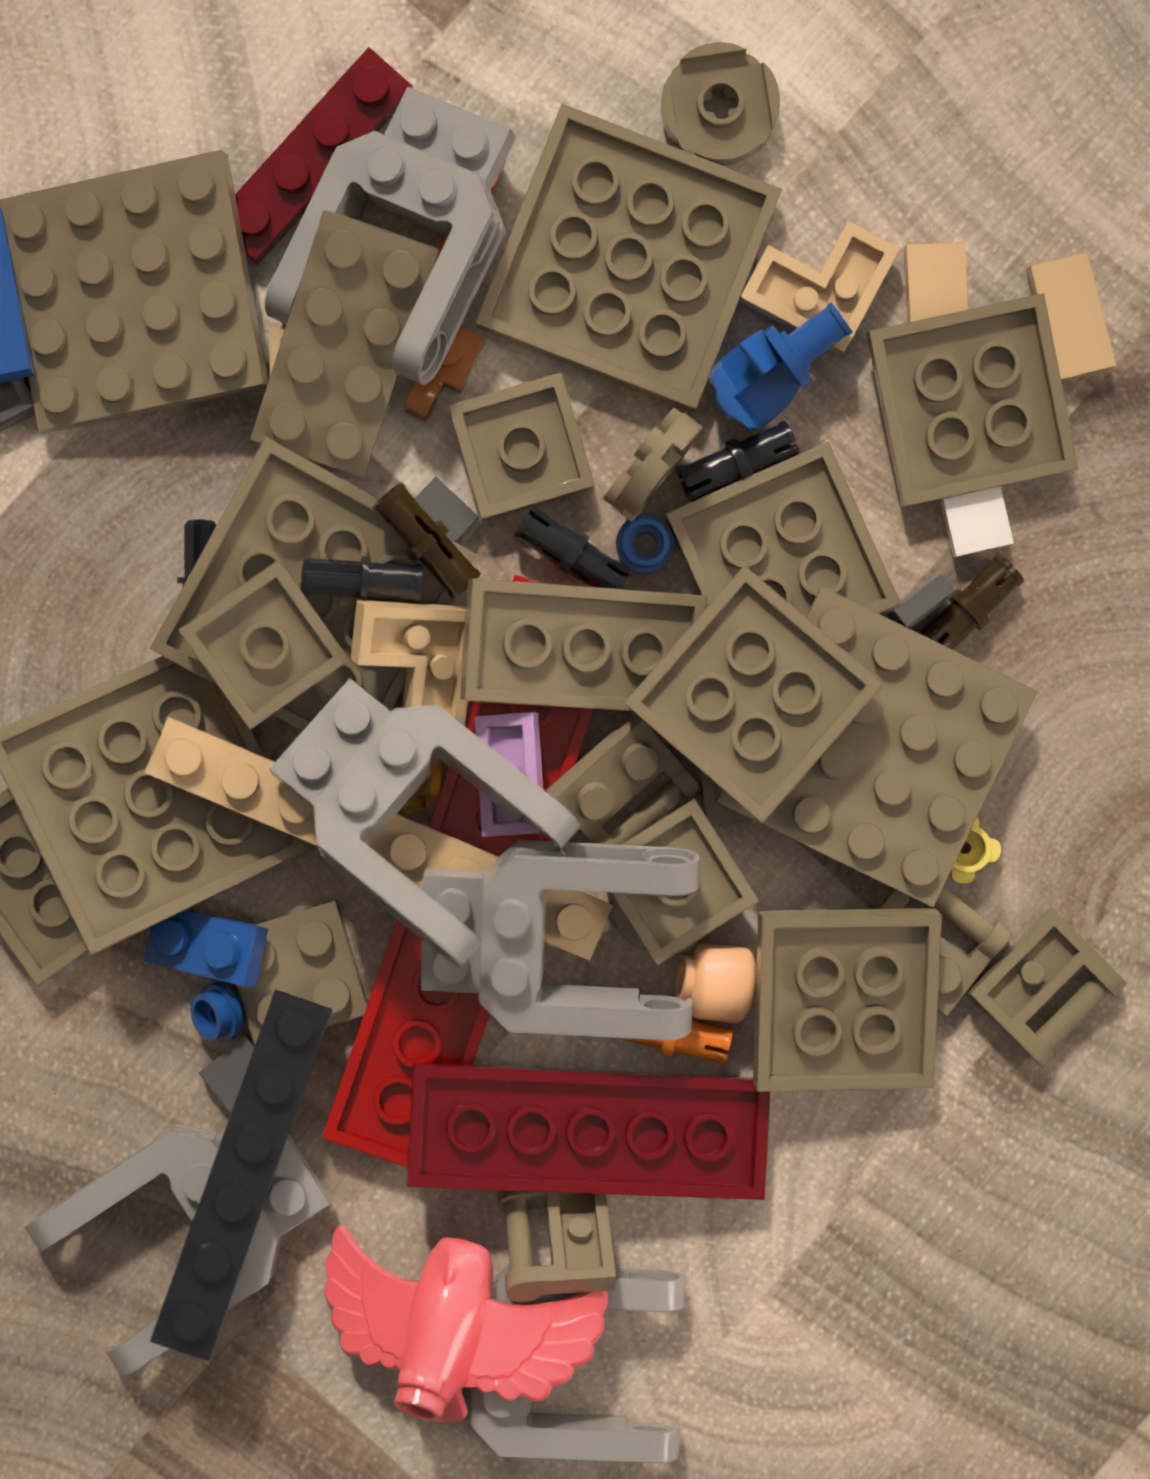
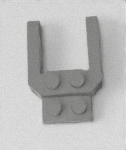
[265,87,516,385]
[270,678,580,968]
[421,840,700,1040]
[25,1124,332,1378]
[412,1264,686,1463]

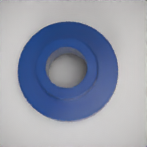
[616,514,675,574]
[190,982,245,1042]

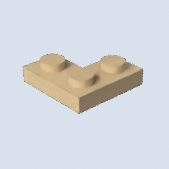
[739,221,900,356]
[350,600,468,726]

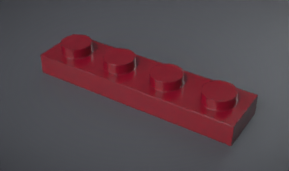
[235,47,413,265]

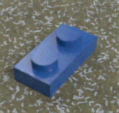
[144,909,268,987]

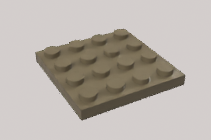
[475,104,782,412]
[0,150,269,434]
[149,436,477,731]
[716,587,1038,907]
[0,656,310,956]

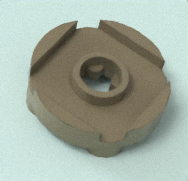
[661,42,780,166]
[603,408,703,523]

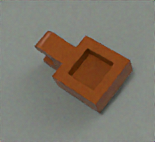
[404,325,486,423]

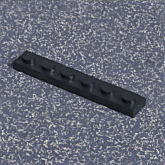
[150,989,333,1361]

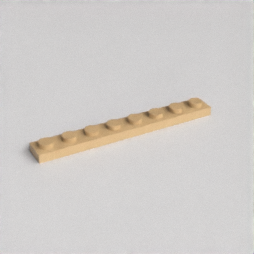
[144,717,613,961]

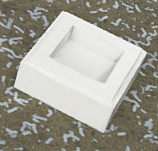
[940,486,1014,558]

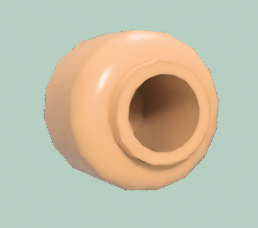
[675,942,756,1023]

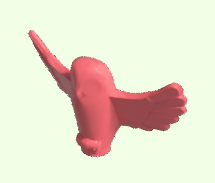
[324,1225,608,1423]

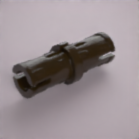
[372,482,481,599]
[920,555,1024,650]

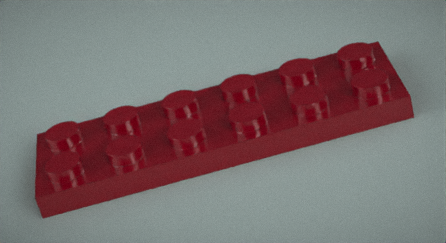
[406,1063,771,1200]

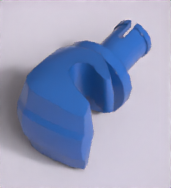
[708,302,853,432]

